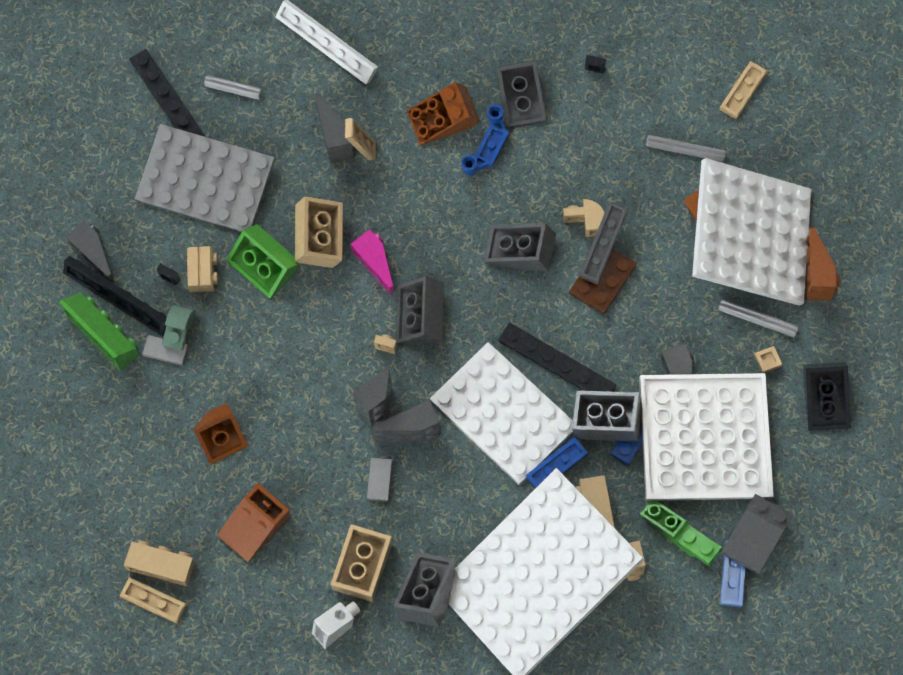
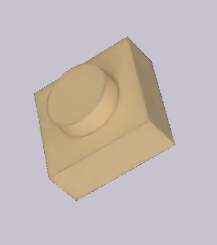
[374,334,397,354]
[754,346,782,373]

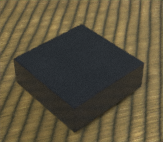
[585,55,606,74]
[157,263,180,285]

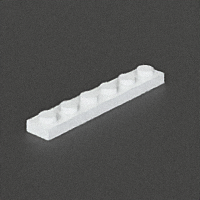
[276,0,378,85]

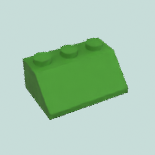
[226,224,301,299]

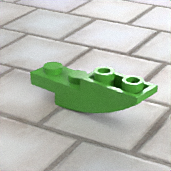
[640,500,723,566]

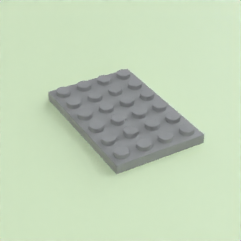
[135,124,275,232]

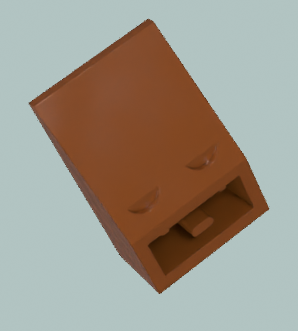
[406,82,480,146]
[217,483,291,563]

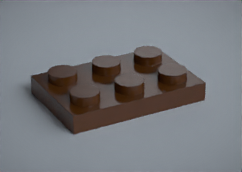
[569,249,637,314]

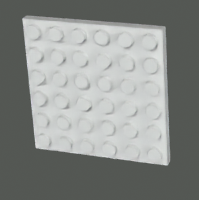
[692,158,811,305]
[639,373,774,501]

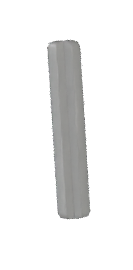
[204,75,262,100]

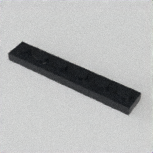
[129,49,206,137]
[63,256,167,336]
[498,322,616,392]

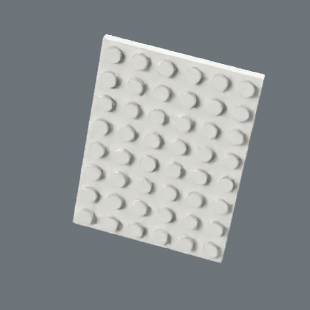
[448,468,644,675]

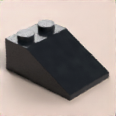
[803,362,851,431]

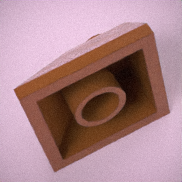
[193,402,248,465]

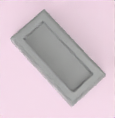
[142,335,189,366]
[367,458,392,502]

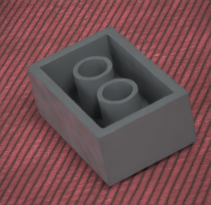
[572,391,641,442]

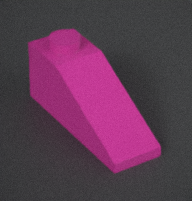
[351,229,394,295]

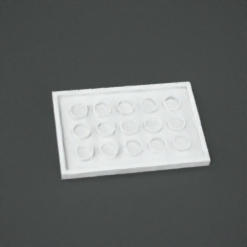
[430,342,573,485]

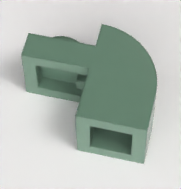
[162,305,197,350]

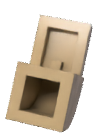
[563,199,604,237]

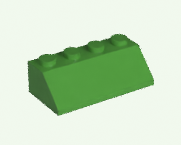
[59,293,139,371]

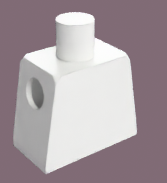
[312,601,360,649]

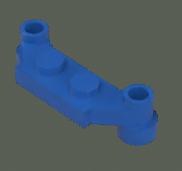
[461,104,509,176]

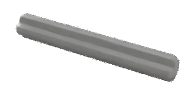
[646,135,726,162]
[719,299,798,337]

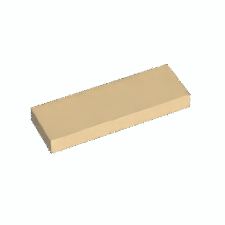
[719,61,768,120]
[345,118,376,160]
[120,577,187,624]

